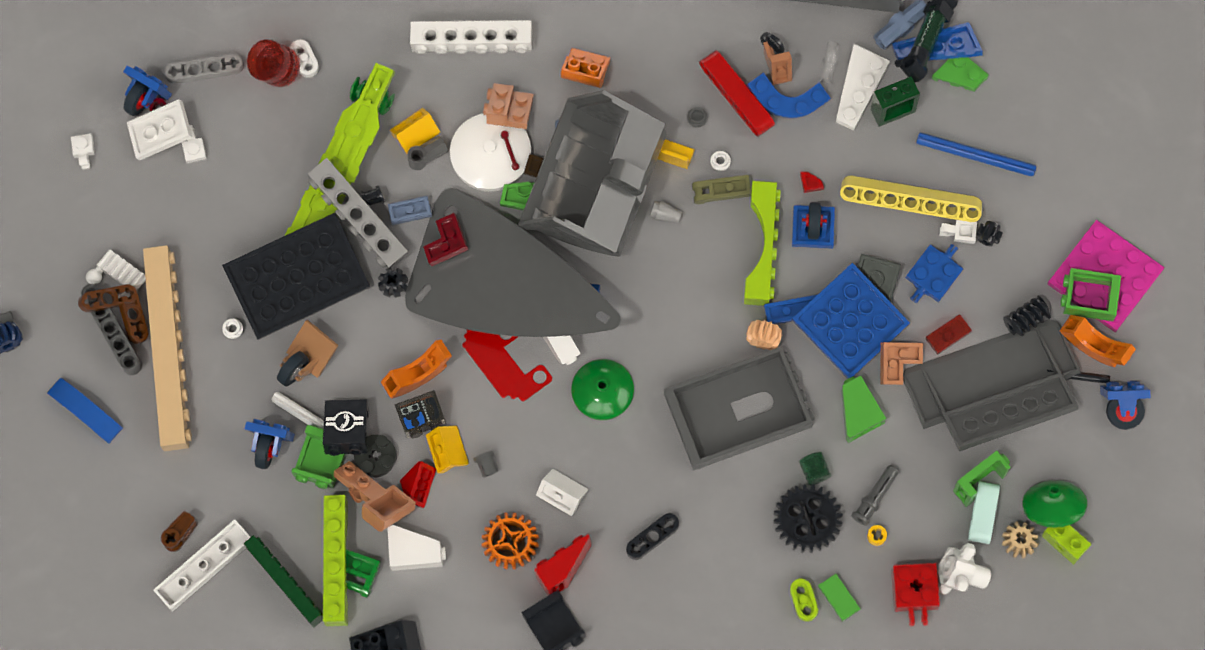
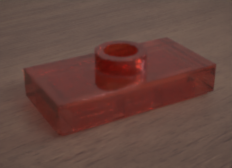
[925,314,972,355]

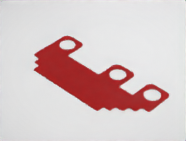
[462,329,552,402]

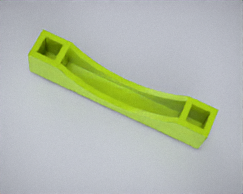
[744,181,781,306]
[323,495,348,626]

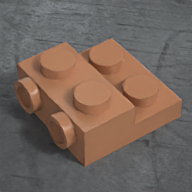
[483,83,534,129]

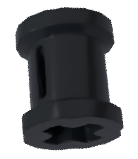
[359,185,385,206]

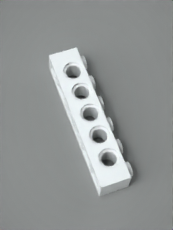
[410,20,532,54]

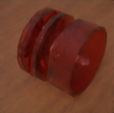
[247,39,300,87]

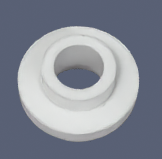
[710,151,731,171]
[222,318,243,339]

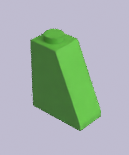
[841,376,886,443]

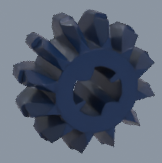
[0,321,23,354]

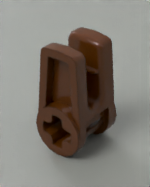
[161,511,198,552]

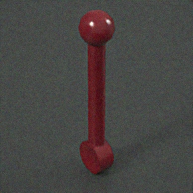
[500,131,519,170]

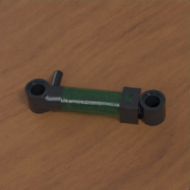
[895,0,958,83]

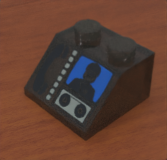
[394,390,446,438]

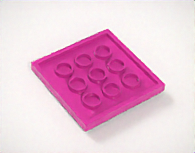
[1047,220,1165,333]

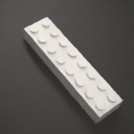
[153,519,250,612]

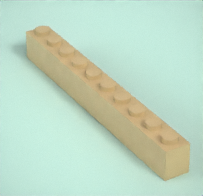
[143,245,192,452]

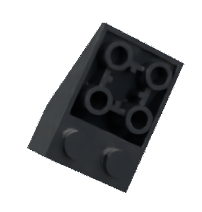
[349,620,421,650]

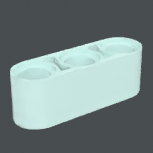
[968,481,1000,545]

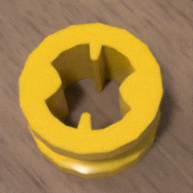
[867,525,887,546]

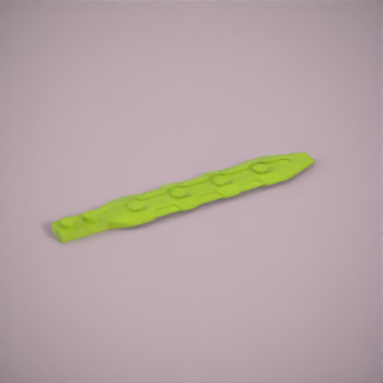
[285,63,395,235]

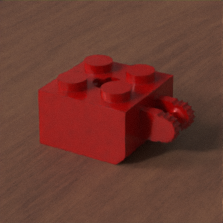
[891,563,940,626]

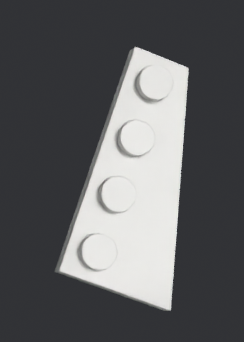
[836,44,890,131]

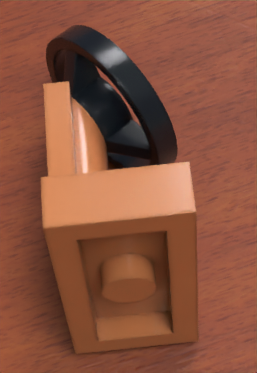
[760,32,792,85]

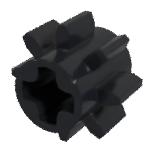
[976,221,1003,247]

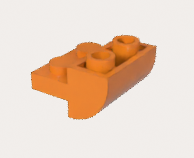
[561,48,610,88]

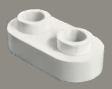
[290,40,319,78]

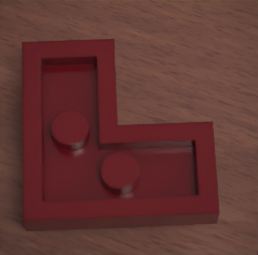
[423,213,469,266]

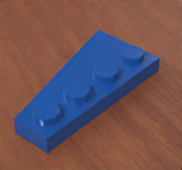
[892,22,983,60]

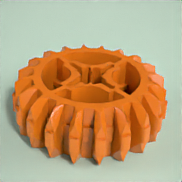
[482,512,539,570]

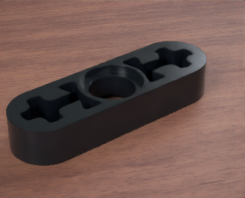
[626,513,679,560]

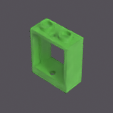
[1060,268,1121,321]

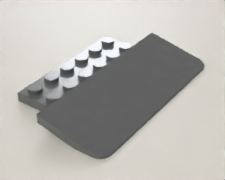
[903,320,1081,452]

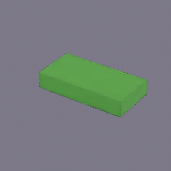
[818,574,860,622]

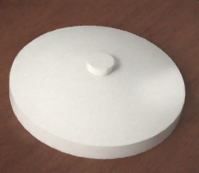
[450,114,532,192]

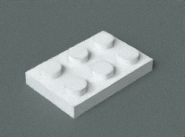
[127,99,192,160]

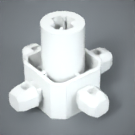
[937,543,991,595]

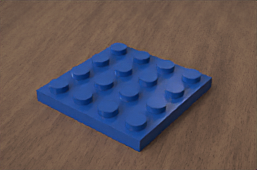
[791,263,910,379]

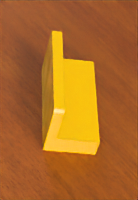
[390,108,440,154]
[658,139,694,169]
[426,426,469,474]

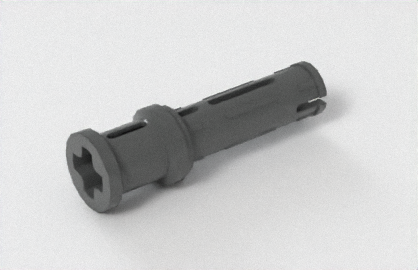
[851,465,899,526]

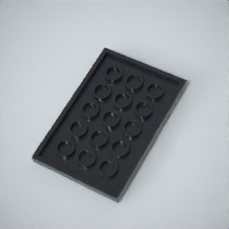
[222,213,370,340]

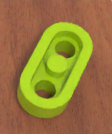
[790,579,818,622]

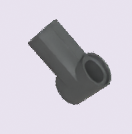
[408,135,448,170]

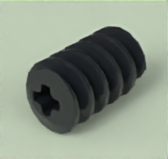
[1003,295,1051,337]

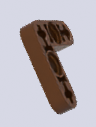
[78,284,149,344]

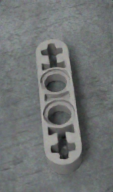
[165,54,244,83]

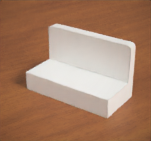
[536,469,588,516]

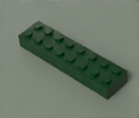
[243,535,323,628]

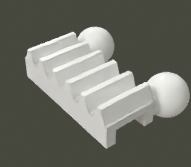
[86,249,146,299]

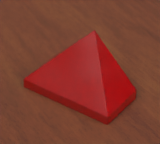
[400,461,436,508]

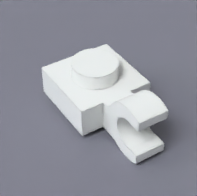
[182,125,207,163]
[71,133,95,170]
[939,220,977,244]

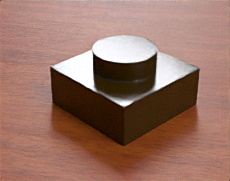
[523,154,544,178]

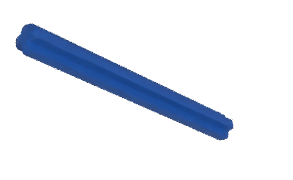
[917,132,1036,177]

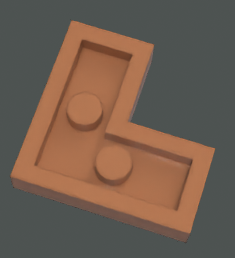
[880,342,923,385]

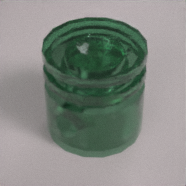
[799,452,832,485]

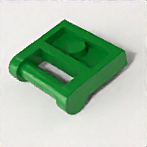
[346,549,381,598]

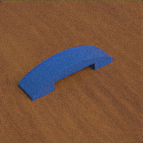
[47,378,123,444]

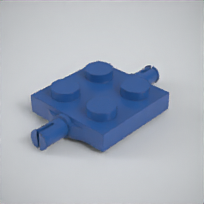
[905,244,963,303]

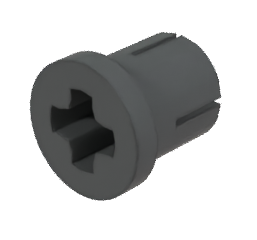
[473,451,498,478]

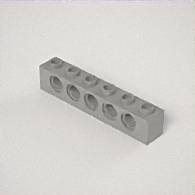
[308,158,408,268]

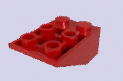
[534,534,591,595]

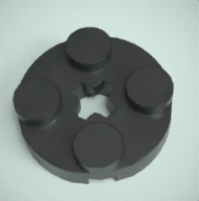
[354,435,397,477]

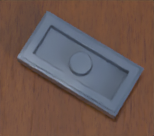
[387,196,432,225]

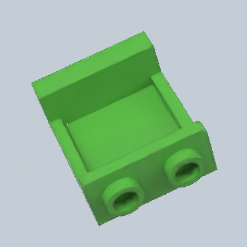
[291,425,345,489]
[953,451,1010,507]

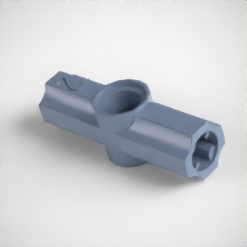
[873,0,929,50]

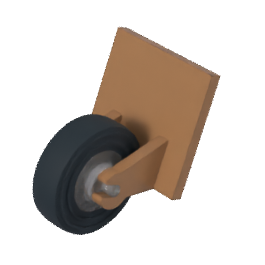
[277,320,339,387]

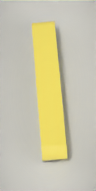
[840,176,982,222]

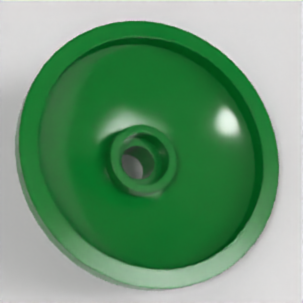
[571,359,634,421]
[1022,480,1087,528]

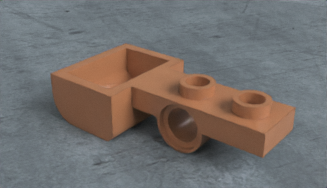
[334,461,415,532]

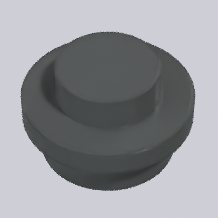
[687,107,707,127]

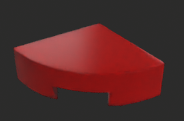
[800,172,824,193]

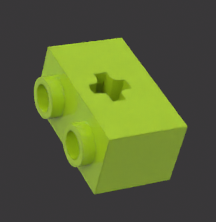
[1042,525,1092,565]

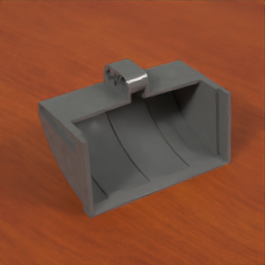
[518,90,667,257]

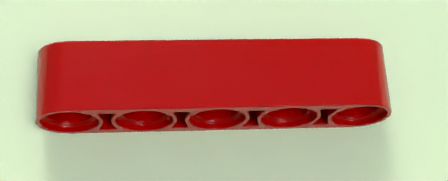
[699,50,775,137]

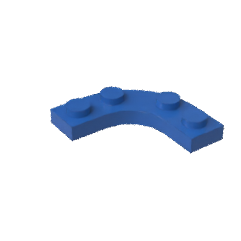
[746,72,831,119]

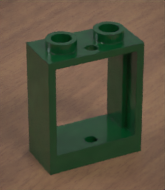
[870,76,920,127]

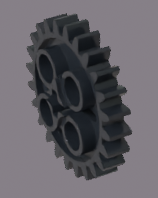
[773,484,843,553]

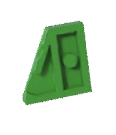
[932,57,989,92]

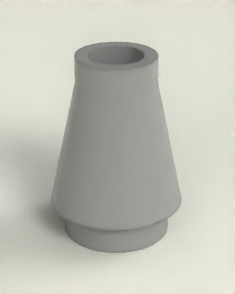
[650,200,682,223]

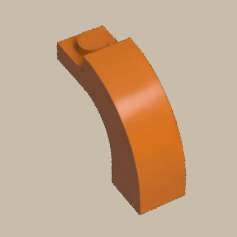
[1060,315,1136,368]
[381,339,452,399]

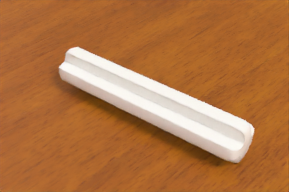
[271,392,324,429]

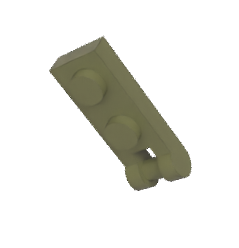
[692,175,751,205]

